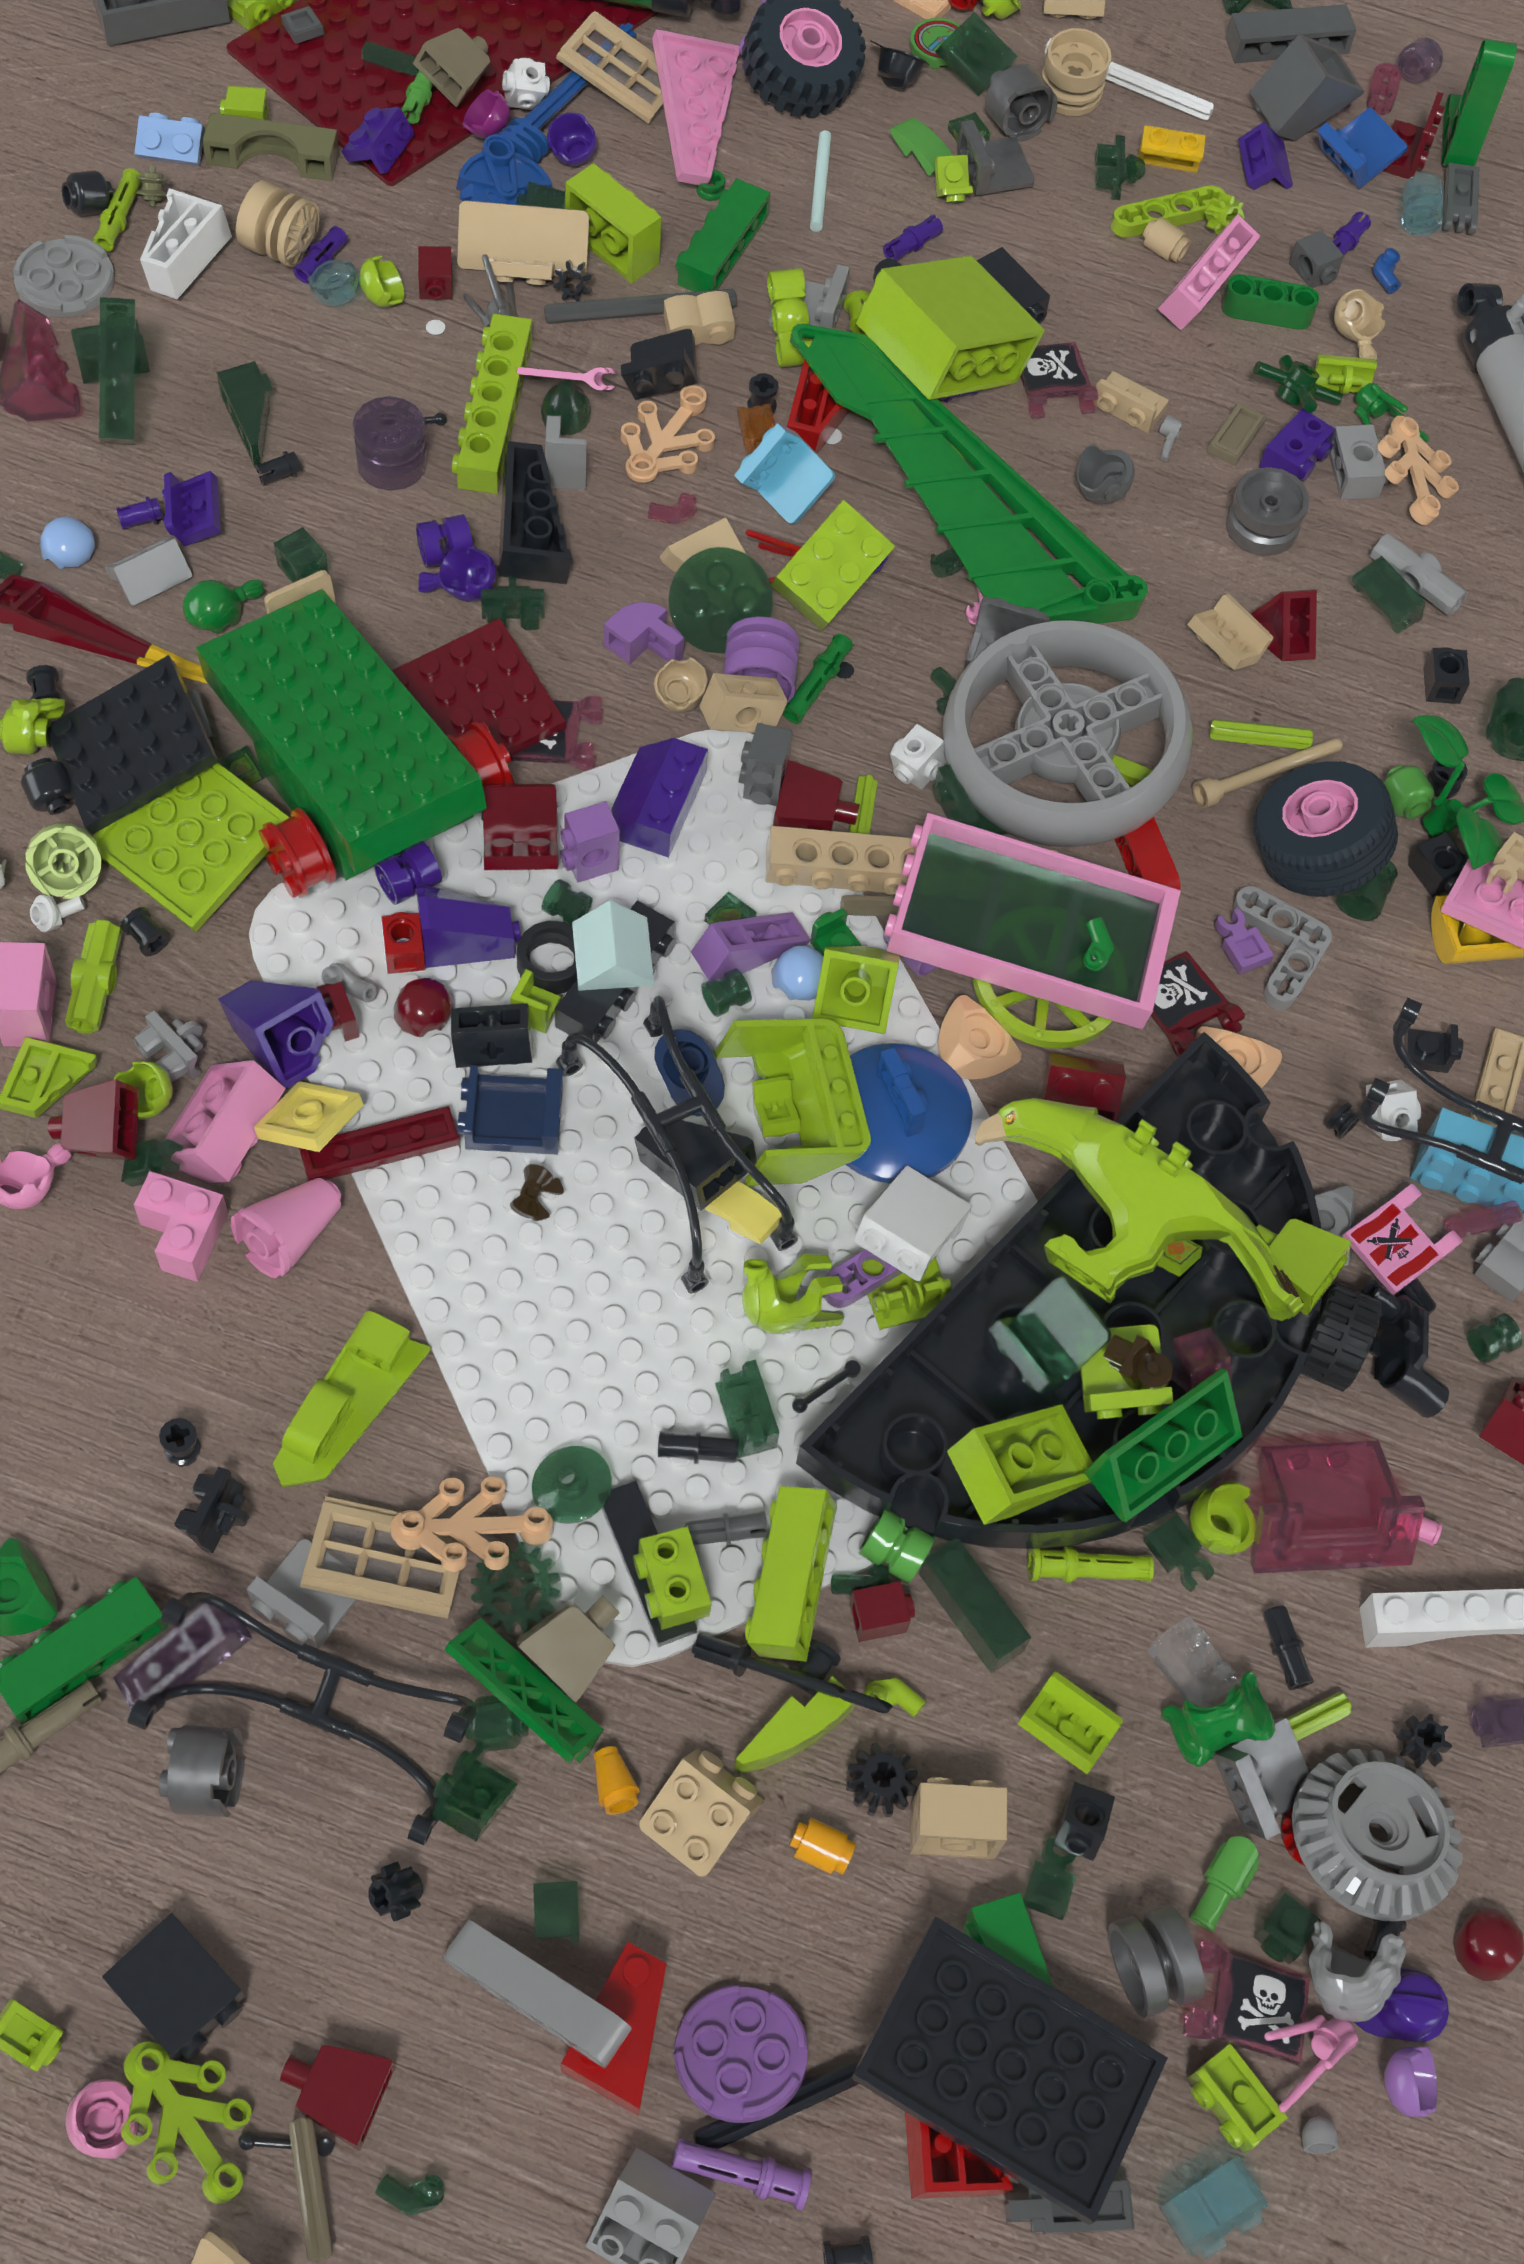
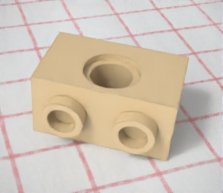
[699,673,788,734]

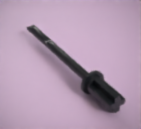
[692,1633,893,1713]

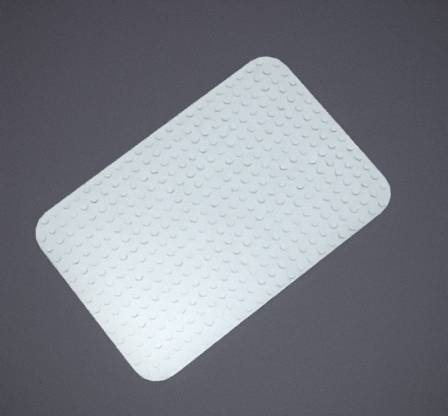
[249,729,1038,1667]

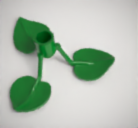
[1412,715,1524,870]

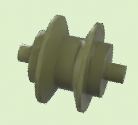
[136,165,169,207]

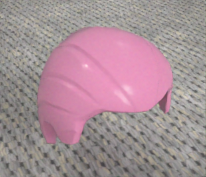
[0,1143,71,1210]

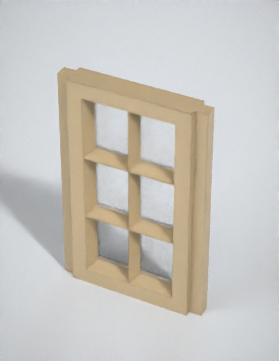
[556,11,664,124]
[300,1496,466,1619]

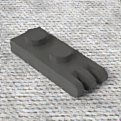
[1443,162,1480,234]

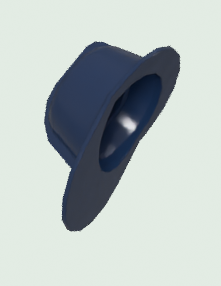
[654,1029,725,1117]

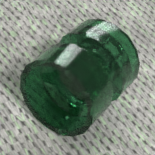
[1336,861,1398,921]

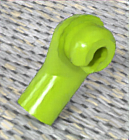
[864,1678,927,1718]

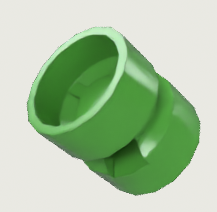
[858,1510,935,1584]

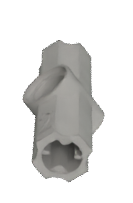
[1370,533,1469,616]

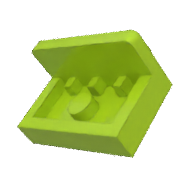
[1018,1672,1123,1775]
[1187,2043,1288,2154]

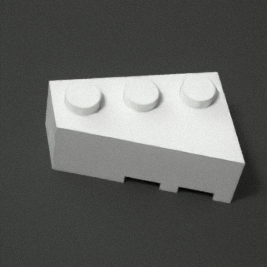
[140,188,232,299]

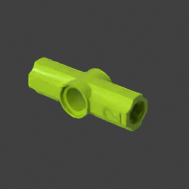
[65,920,122,1035]

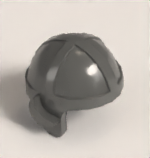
[1077,444,1135,504]

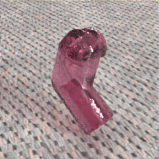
[648,493,697,524]

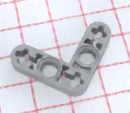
[1232,886,1332,1010]

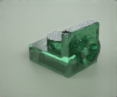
[1254,1893,1321,1965]

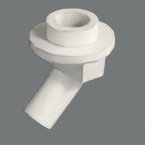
[30,895,86,932]

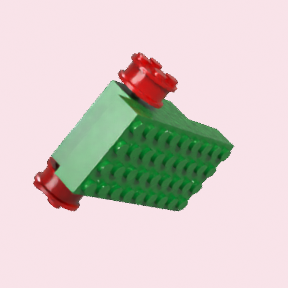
[195,589,515,898]

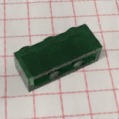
[919,1539,1031,1674]

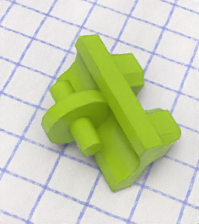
[1315,354,1377,395]

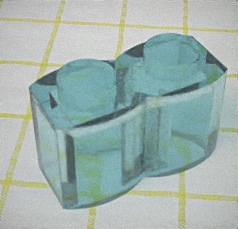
[1159,2156,1269,2259]

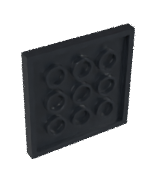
[47,655,219,835]

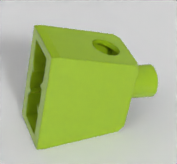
[1256,1219,1352,1315]

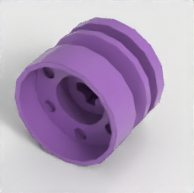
[723,616,800,703]

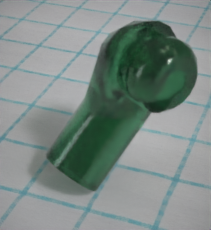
[831,1564,891,1595]
[375,2173,445,2216]

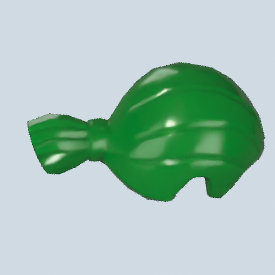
[182,579,264,634]

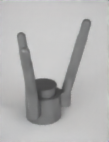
[463,254,518,327]

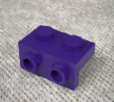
[341,107,414,174]
[162,471,221,546]

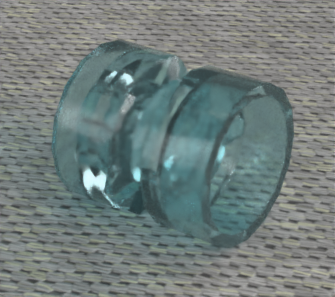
[1401,173,1444,236]

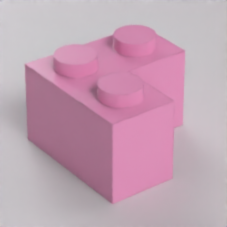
[134,1171,228,1282]

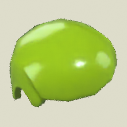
[359,255,405,308]
[113,1061,173,1119]

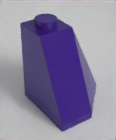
[416,884,521,968]
[218,980,334,1089]

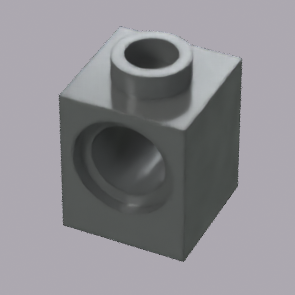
[1289,230,1344,288]

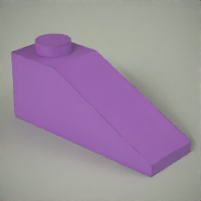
[691,912,811,981]

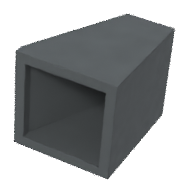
[1249,34,1364,141]

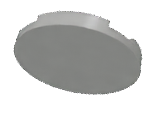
[13,235,115,317]

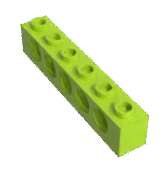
[452,313,532,494]

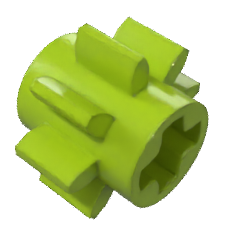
[1205,193,1245,234]

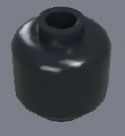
[61,170,113,216]
[20,758,73,815]

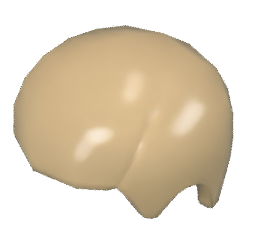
[653,657,708,712]

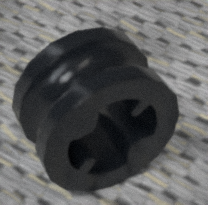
[1326,1102,1362,1139]

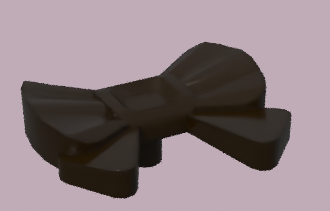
[510,1164,564,1221]

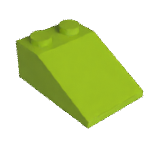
[947,1404,1093,1525]

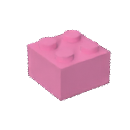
[0,942,58,1047]

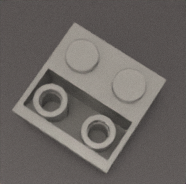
[585,2147,716,2264]

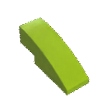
[734,1676,855,1774]

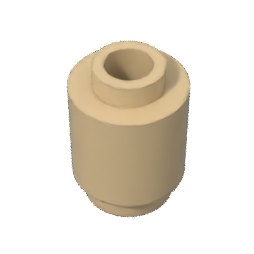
[1142,217,1191,263]

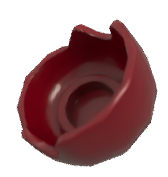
[393,978,454,1037]
[1453,1908,1524,1981]

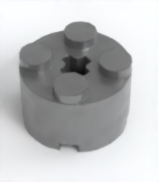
[985,63,1058,141]
[159,1725,244,1817]

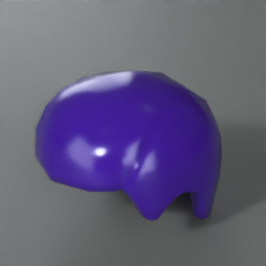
[547,112,597,166]

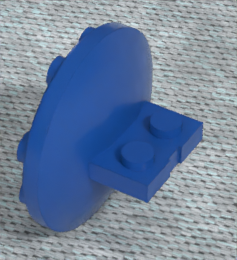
[846,1043,972,1184]

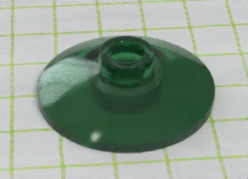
[531,1446,612,1524]

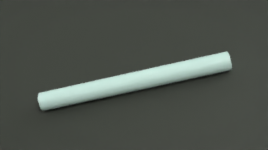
[810,130,831,232]

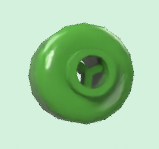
[1383,765,1435,819]

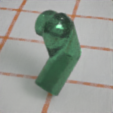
[930,667,957,716]

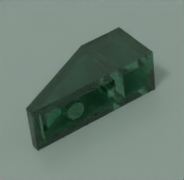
[217,361,272,468]

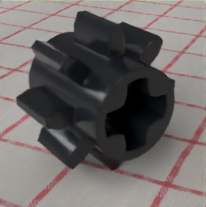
[553,259,594,302]
[1396,1714,1452,1768]
[368,1862,423,1922]

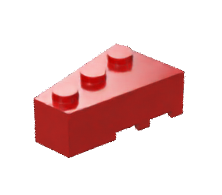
[905,2112,1013,2199]

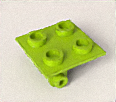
[862,1257,952,1330]

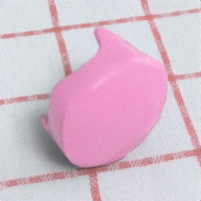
[65,2079,139,2159]

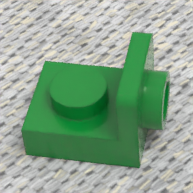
[810,908,862,956]

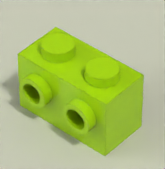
[633,1526,712,1630]

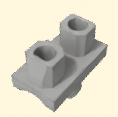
[134,1010,203,1082]

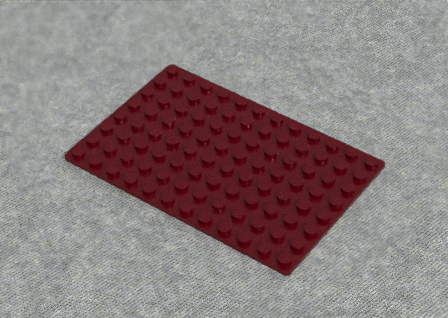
[227,0,659,186]

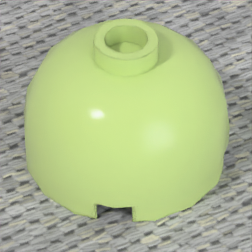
[26,822,101,899]

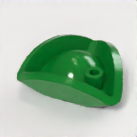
[0,1538,57,1636]

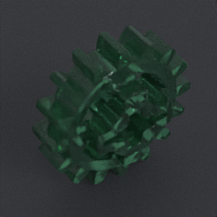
[470,1542,562,1635]

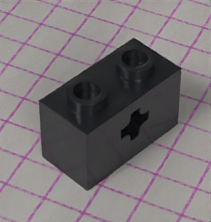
[451,1003,532,1068]

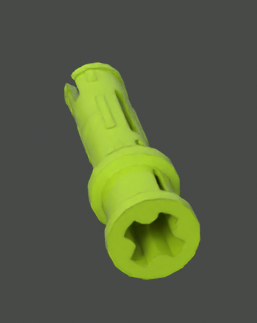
[1027,1546,1154,1583]

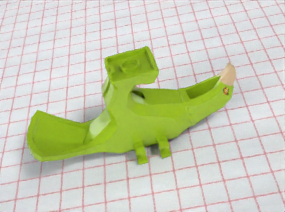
[975,1098,1304,1321]

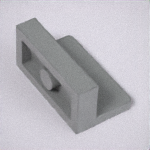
[545,416,587,490]
[105,537,192,605]

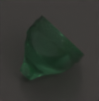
[541,379,591,435]

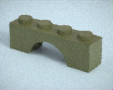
[203,113,339,181]

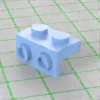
[134,113,206,166]

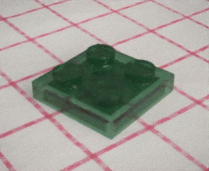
[935,12,1018,96]

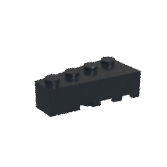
[498,441,572,584]

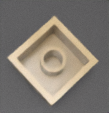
[910,1777,1007,1859]

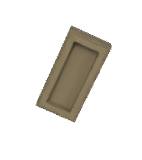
[1206,402,1267,466]

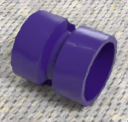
[416,514,473,568]
[373,841,442,905]

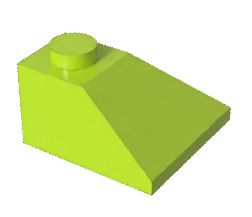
[812,946,900,1034]

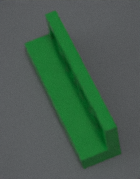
[445,1618,604,1763]

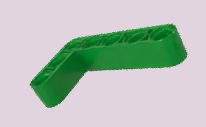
[1441,38,1517,167]

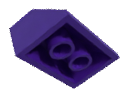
[611,738,708,858]

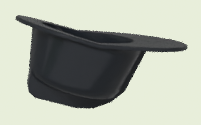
[870,40,930,89]

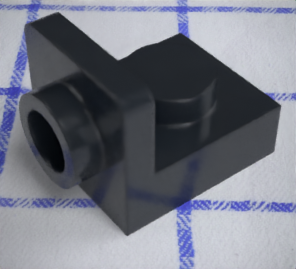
[1404,1024,1463,1073]

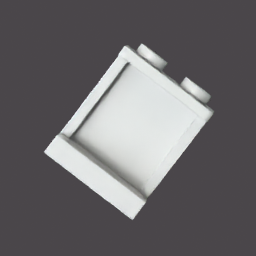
[854,1166,973,1281]

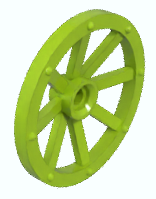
[972,907,1127,1049]

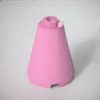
[230,1178,341,1278]

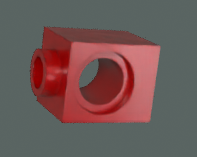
[381,912,425,974]

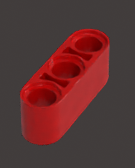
[1114,817,1181,890]

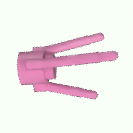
[1264,2015,1358,2112]

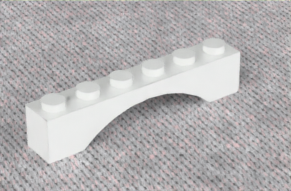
[1359,1589,1524,1648]

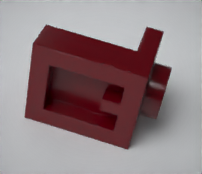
[316,982,359,1042]

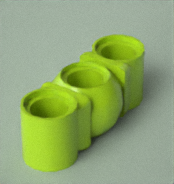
[767,268,812,368]

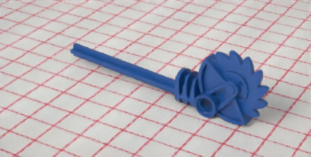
[456,23,636,207]

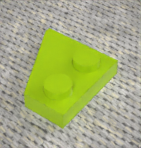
[0,1037,98,1119]

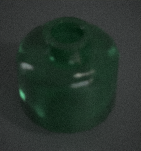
[465,1695,529,1752]

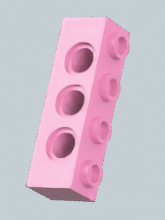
[1158,214,1260,330]

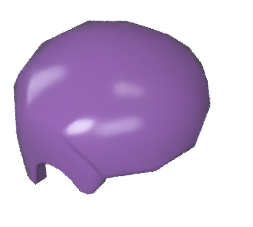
[1384,2047,1437,2117]

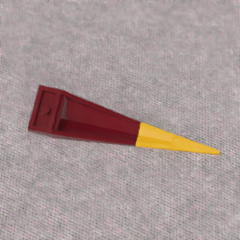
[0,574,208,684]

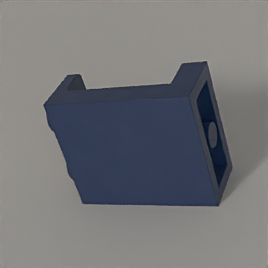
[458,1065,563,1155]

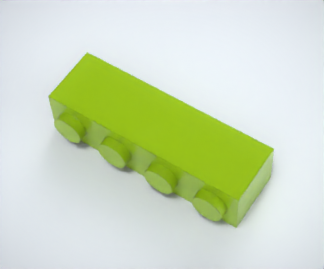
[745,1486,837,1662]

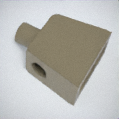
[413,28,490,107]
[516,1595,620,1703]

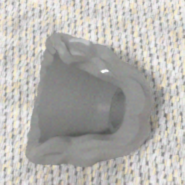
[1309,1921,1407,2022]

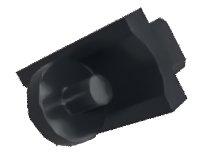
[174,1467,249,1553]

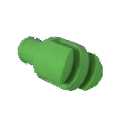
[1189,1836,1259,1932]

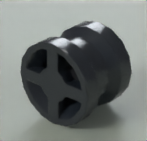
[1427,760,1468,799]

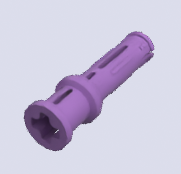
[671,2138,812,2211]

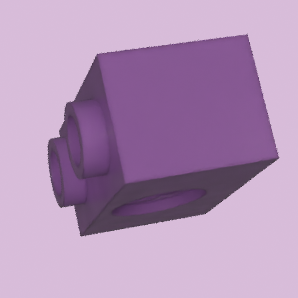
[560,801,620,883]

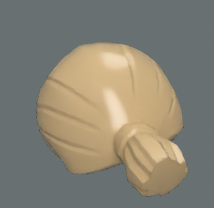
[1334,289,1385,360]

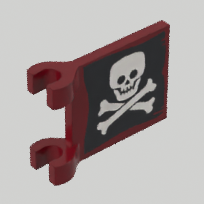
[1127,951,1246,1058]

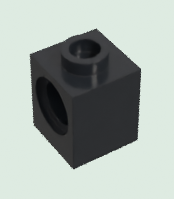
[1423,647,1470,704]
[1408,832,1468,897]
[1053,1782,1115,1861]

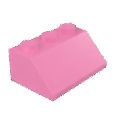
[154,1060,286,1183]

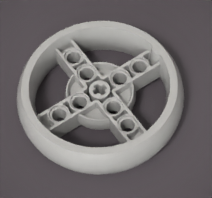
[942,621,1193,847]

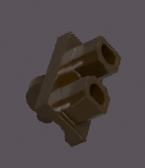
[1103,1334,1173,1390]

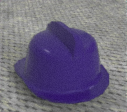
[1354,1968,1449,2042]

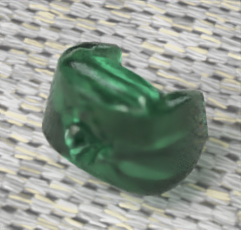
[930,548,964,578]

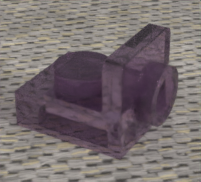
[1471,1697,1524,1748]

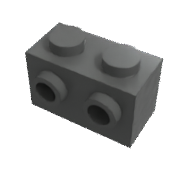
[738,723,793,806]

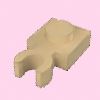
[1486,832,1524,894]

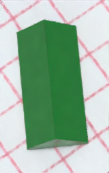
[1084,1368,1243,1522]

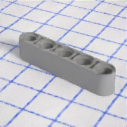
[442,1920,632,2068]

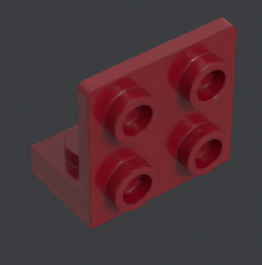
[1383,92,1445,181]
[483,784,558,870]

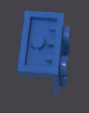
[1317,107,1408,189]

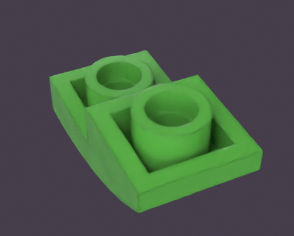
[889,117,954,177]

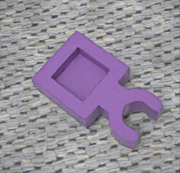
[1215,909,1274,975]

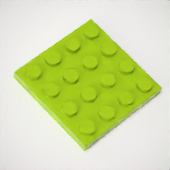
[92,763,290,933]

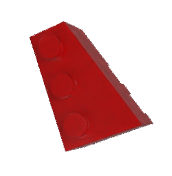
[787,359,850,454]
[561,1942,667,2116]

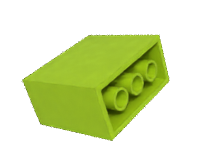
[856,256,1045,400]

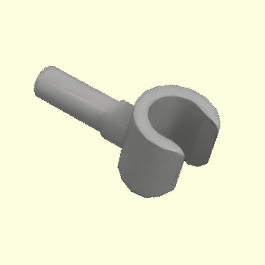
[1159,415,1182,462]

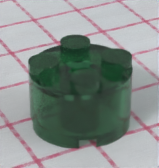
[1485,677,1524,761]

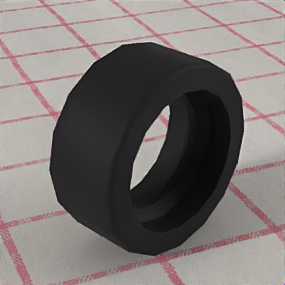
[516,921,577,995]

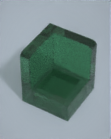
[533,1881,579,1943]

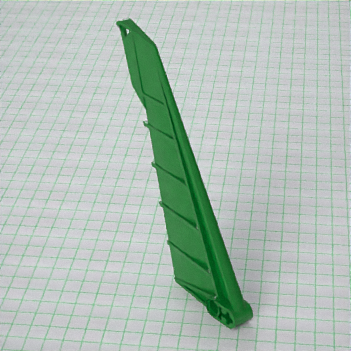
[790,324,1148,624]

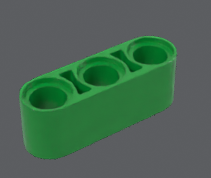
[1221,274,1320,330]

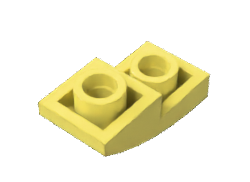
[704,1181,782,1244]

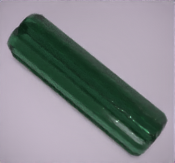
[361,41,419,76]

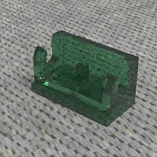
[1352,556,1426,634]
[715,1359,780,1458]

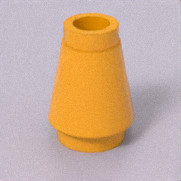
[593,1746,640,1815]

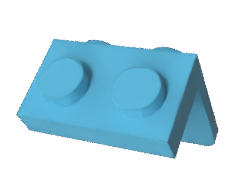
[734,423,835,524]

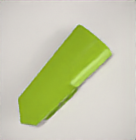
[272,1311,431,1488]

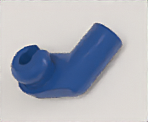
[1373,248,1401,294]

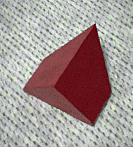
[1251,589,1317,661]

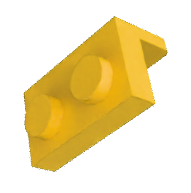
[1136,125,1206,173]

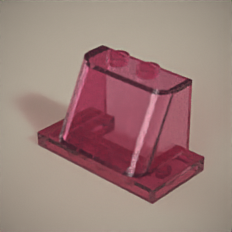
[1250,1440,1425,1574]

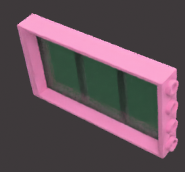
[884,813,1181,1030]

